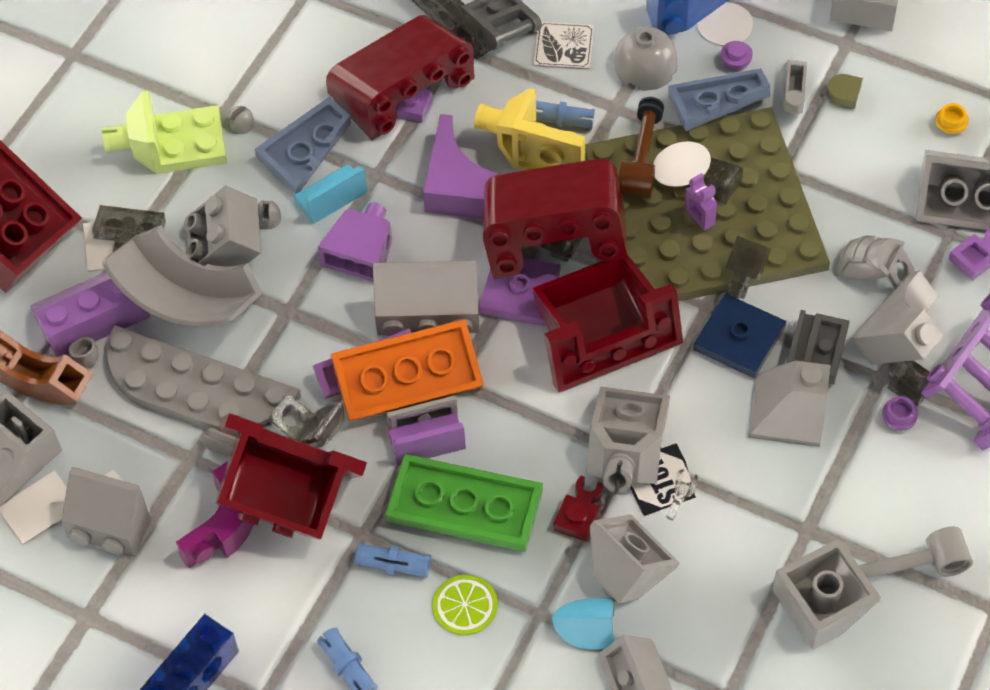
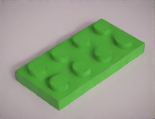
[385,454,543,552]

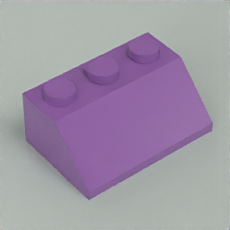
[30,272,150,357]

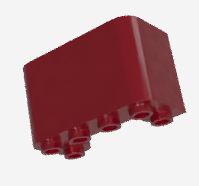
[483,159,628,279]

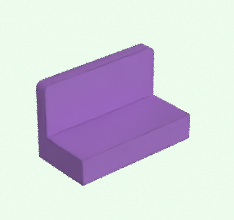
[388,413,466,466]

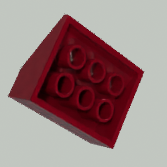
[0,140,82,293]

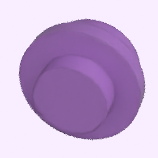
[721,41,753,71]
[882,396,918,431]

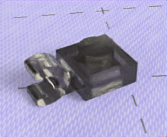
[725,236,772,299]

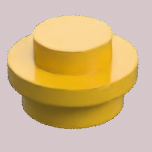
[935,103,969,134]

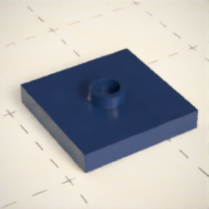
[693,293,787,378]

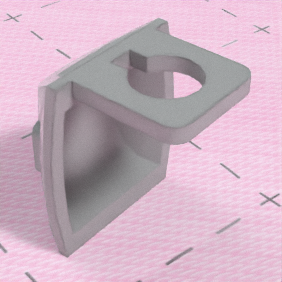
[836,235,915,289]

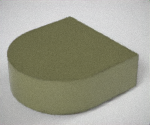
[827,74,863,109]

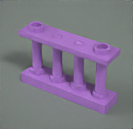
[921,294,990,450]

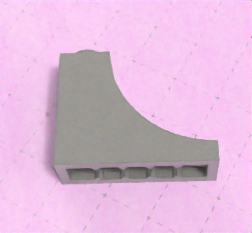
[852,270,944,365]

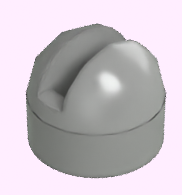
[228,106,254,134]
[258,200,281,229]
[69,337,99,367]

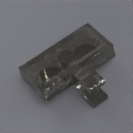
[92,205,166,252]

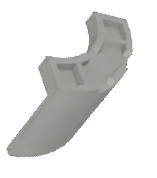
[102,225,262,327]

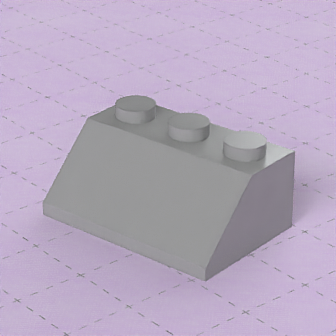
[916,150,990,230]
[373,261,479,336]

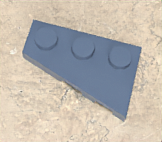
[668,68,770,132]
[255,96,351,194]

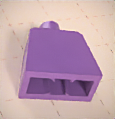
[318,202,392,282]

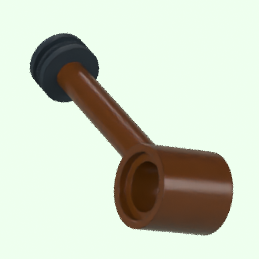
[618,97,664,198]

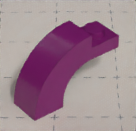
[176,460,254,568]

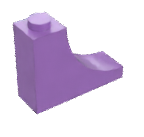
[423,114,499,219]

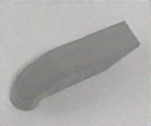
[783,60,807,114]

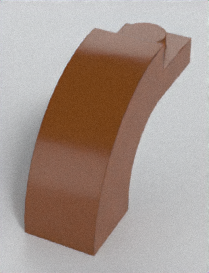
[0,330,93,404]

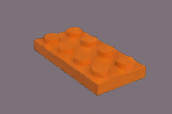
[330,319,484,422]

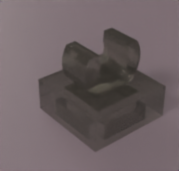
[887,360,930,407]

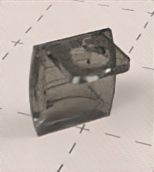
[269,394,344,448]

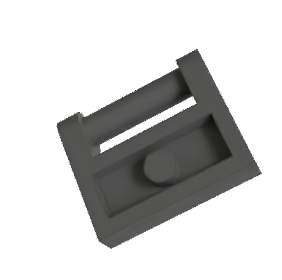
[459,0,542,50]

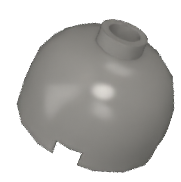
[614,27,678,91]

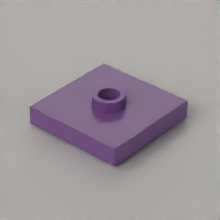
[479,258,561,326]

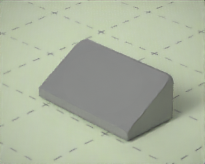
[385,395,458,429]

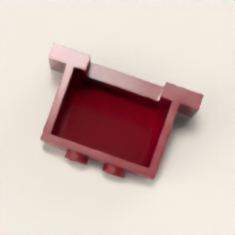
[532,255,683,393]
[215,413,367,540]

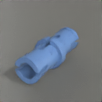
[536,101,595,130]
[355,542,432,578]
[317,627,378,690]

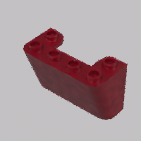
[326,15,475,141]

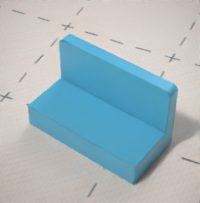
[294,164,368,224]

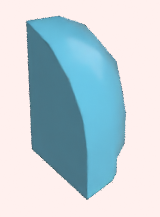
[552,598,614,650]

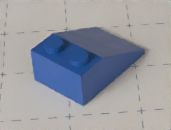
[646,0,730,35]

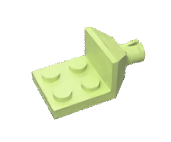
[101,91,227,174]

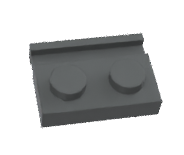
[787,310,850,385]

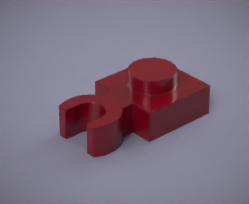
[553,476,603,542]

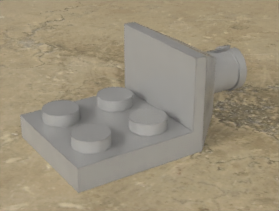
[586,387,670,493]

